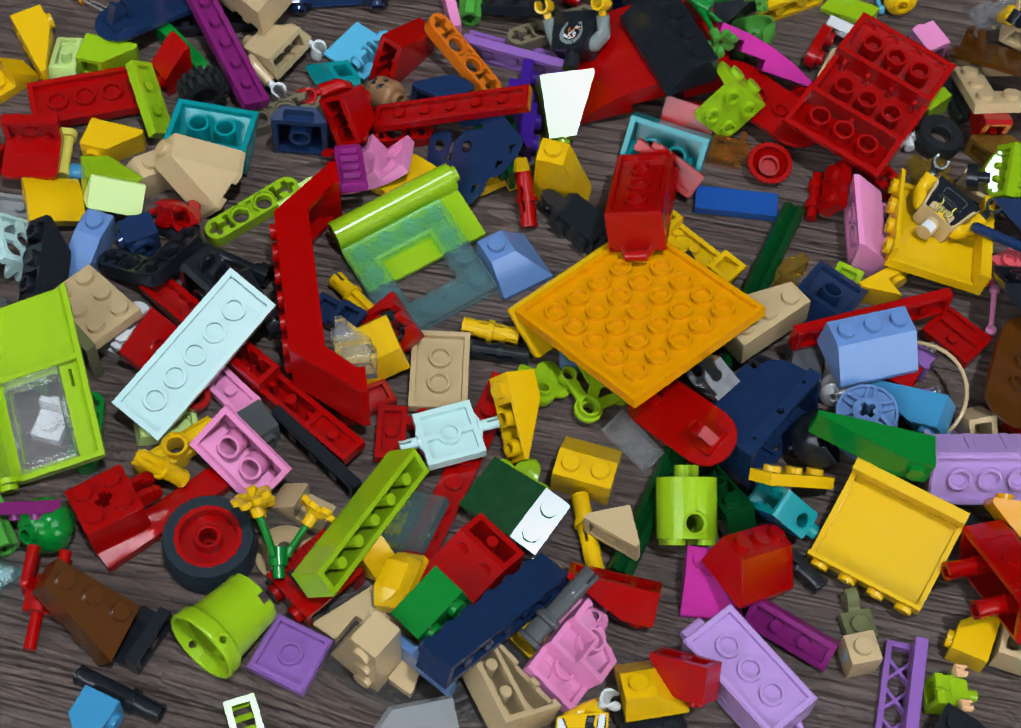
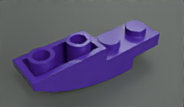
[509,58,542,163]

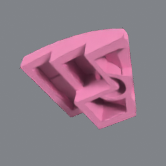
[340,134,415,195]
[522,598,617,713]

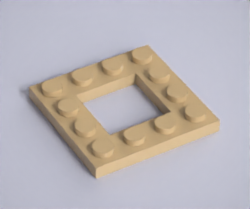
[946,57,1021,114]

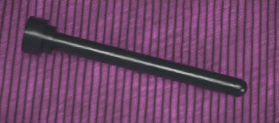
[155,224,275,287]

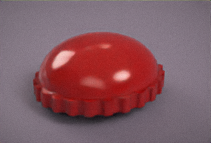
[747,142,793,185]

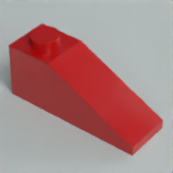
[567,561,662,629]

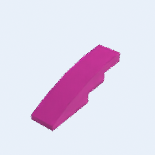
[716,21,812,87]

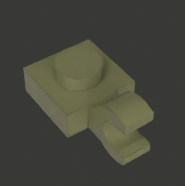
[838,587,879,639]

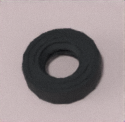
[915,114,964,159]

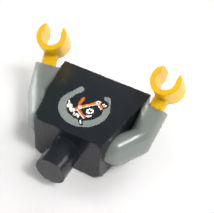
[534,0,612,72]

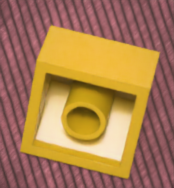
[550,436,623,505]

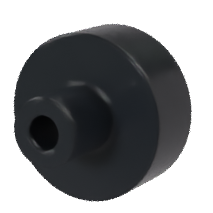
[966,163,991,191]

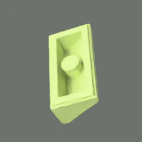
[83,173,146,216]

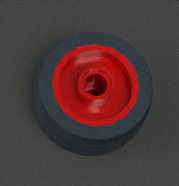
[162,495,258,595]

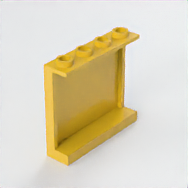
[881,168,995,295]
[807,457,970,616]

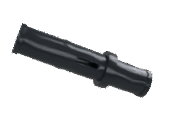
[73,664,167,724]

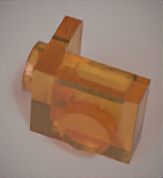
[708,131,751,168]

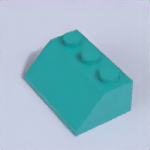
[163,98,259,174]
[620,112,713,172]

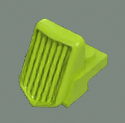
[980,142,1021,199]

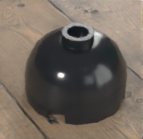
[787,408,840,469]

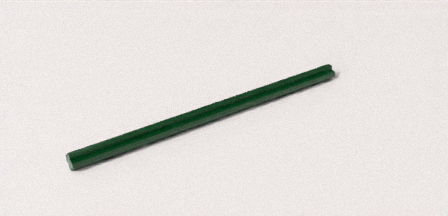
[607,202,805,576]

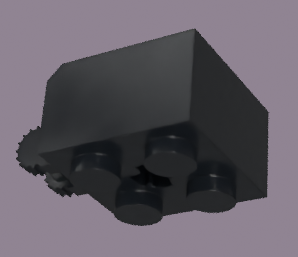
[179,246,245,301]

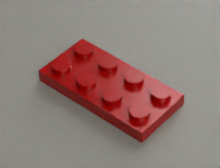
[26,66,140,127]

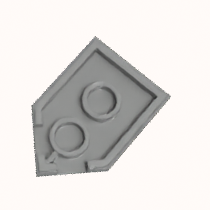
[374,695,459,728]

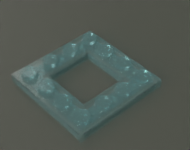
[342,199,498,342]

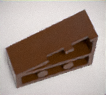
[32,558,140,667]

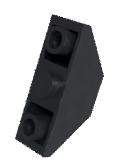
[18,215,71,301]

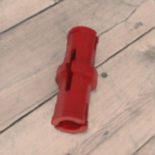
[515,171,538,229]

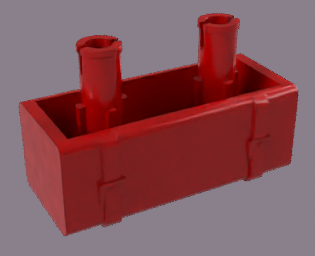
[941,519,1021,644]

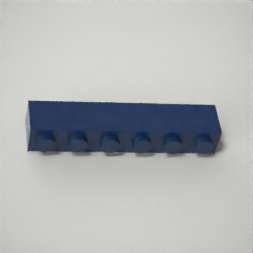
[416,552,568,689]

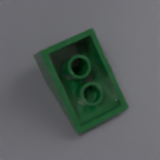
[458,457,571,558]

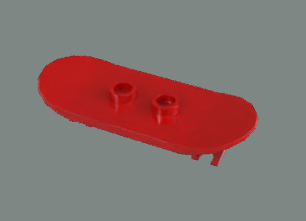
[715,60,816,149]
[628,379,738,467]

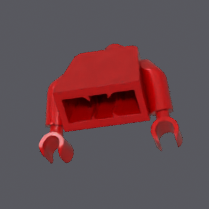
[296,78,375,164]

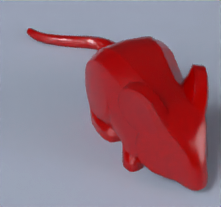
[147,198,202,232]

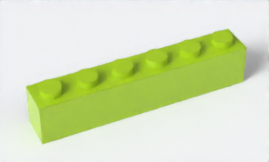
[291,448,430,598]

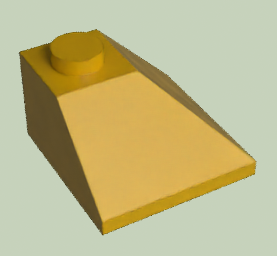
[613,660,690,722]

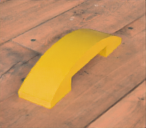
[668,209,747,283]

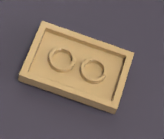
[54,264,143,350]
[408,330,471,412]

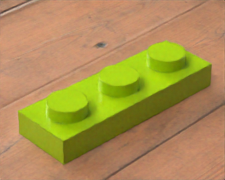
[125,60,171,139]

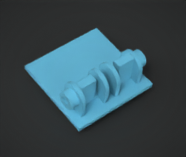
[323,22,388,81]

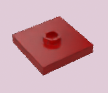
[116,307,178,371]

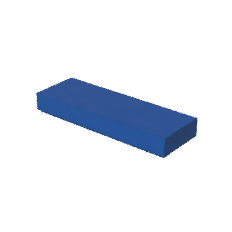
[694,185,778,222]

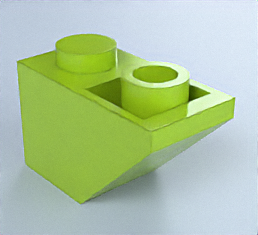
[75,33,141,74]

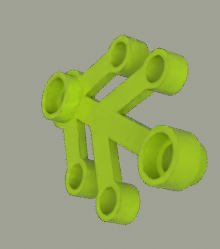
[558,358,628,423]

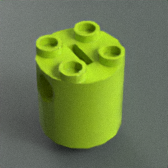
[656,465,718,545]

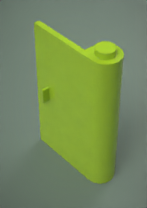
[327,163,486,297]

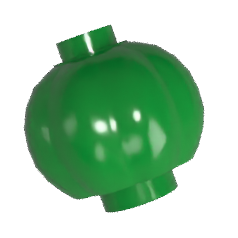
[17,496,75,554]

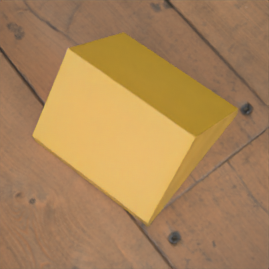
[333,314,411,385]

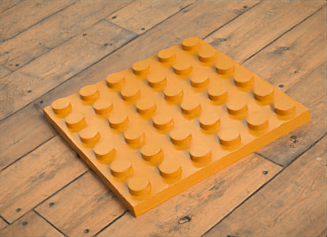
[515,242,765,408]

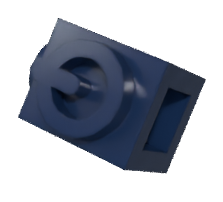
[115,211,162,257]

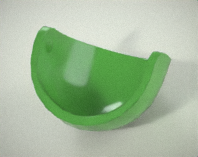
[731,15,776,58]

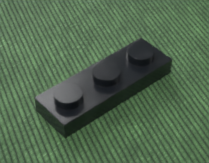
[481,0,564,19]

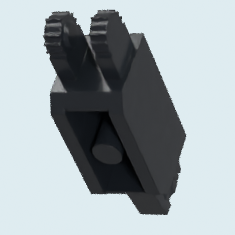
[540,188,608,255]

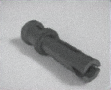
[517,565,600,651]

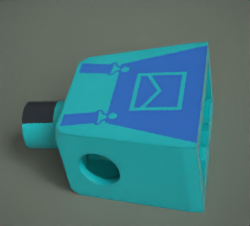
[748,482,819,540]

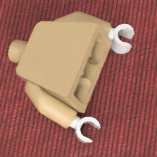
[242,23,327,102]

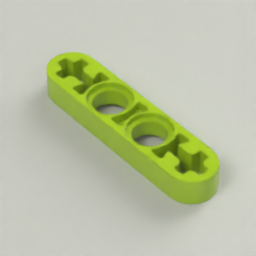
[205,177,298,246]

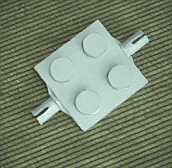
[398,400,500,471]

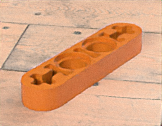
[424,13,502,91]

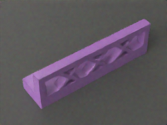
[463,30,566,78]
[874,636,929,728]

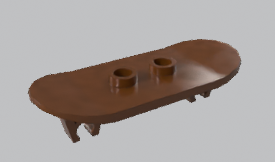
[947,26,1021,78]
[983,317,1021,429]

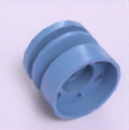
[835,384,899,460]

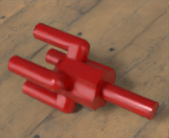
[19,544,73,652]

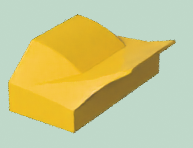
[374,552,429,613]

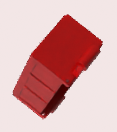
[604,152,677,262]

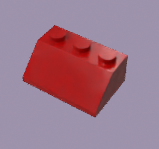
[701,522,794,609]

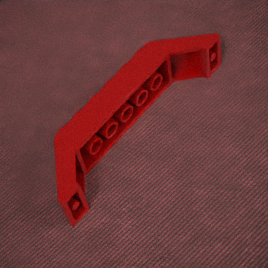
[269,162,371,426]

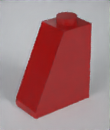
[368,17,435,83]

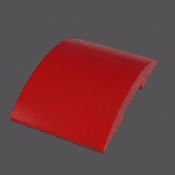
[578,0,732,124]
[782,12,956,179]

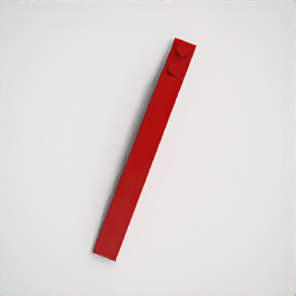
[139,277,366,465]

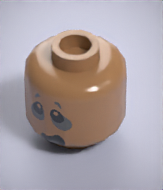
[366,76,406,109]

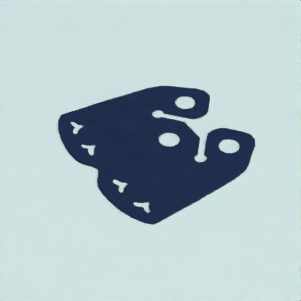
[427,116,523,205]

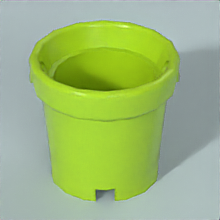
[171,573,277,679]

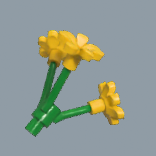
[230,485,336,579]

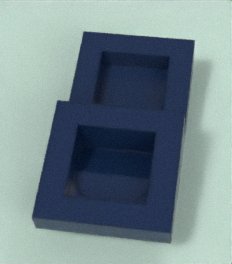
[319,291,368,334]

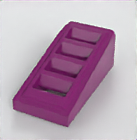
[334,144,368,193]

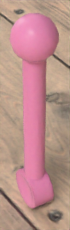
[984,284,1000,337]

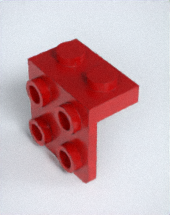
[0,113,64,180]

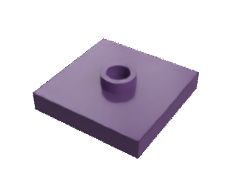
[246,613,334,698]

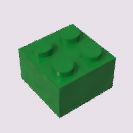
[391,565,473,642]

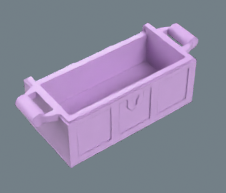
[916,430,1021,505]
[679,604,818,728]

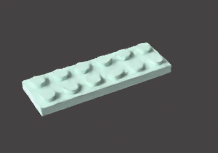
[112,267,276,442]

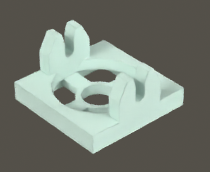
[0,212,28,282]

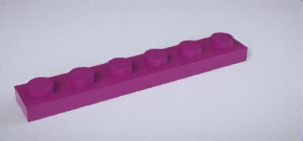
[186,0,270,110]

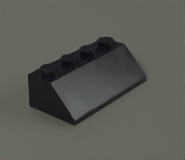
[620,0,719,97]

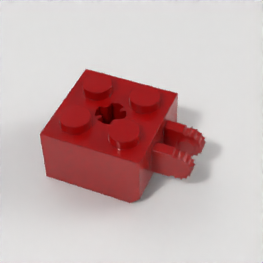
[64,464,163,555]

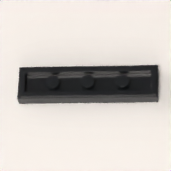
[271,405,362,498]

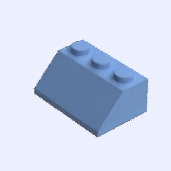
[816,306,919,390]

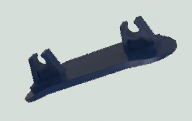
[95,0,192,42]

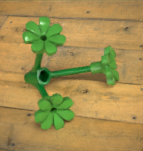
[685,0,769,61]

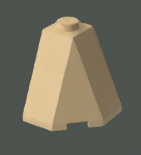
[154,133,246,219]

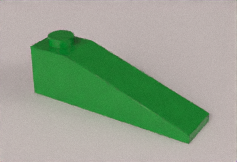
[808,410,936,483]

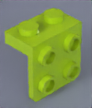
[694,61,766,139]

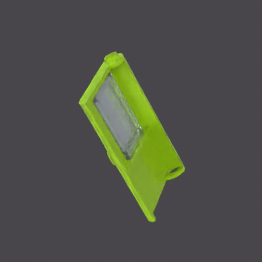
[0,282,106,495]

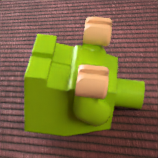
[922,664,978,715]

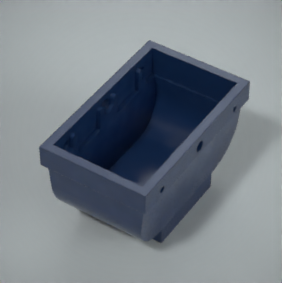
[711,360,822,495]

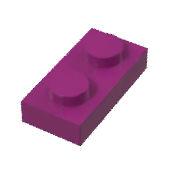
[0,499,61,521]

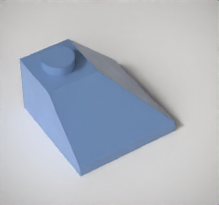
[476,230,553,302]

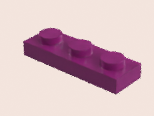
[744,599,840,672]

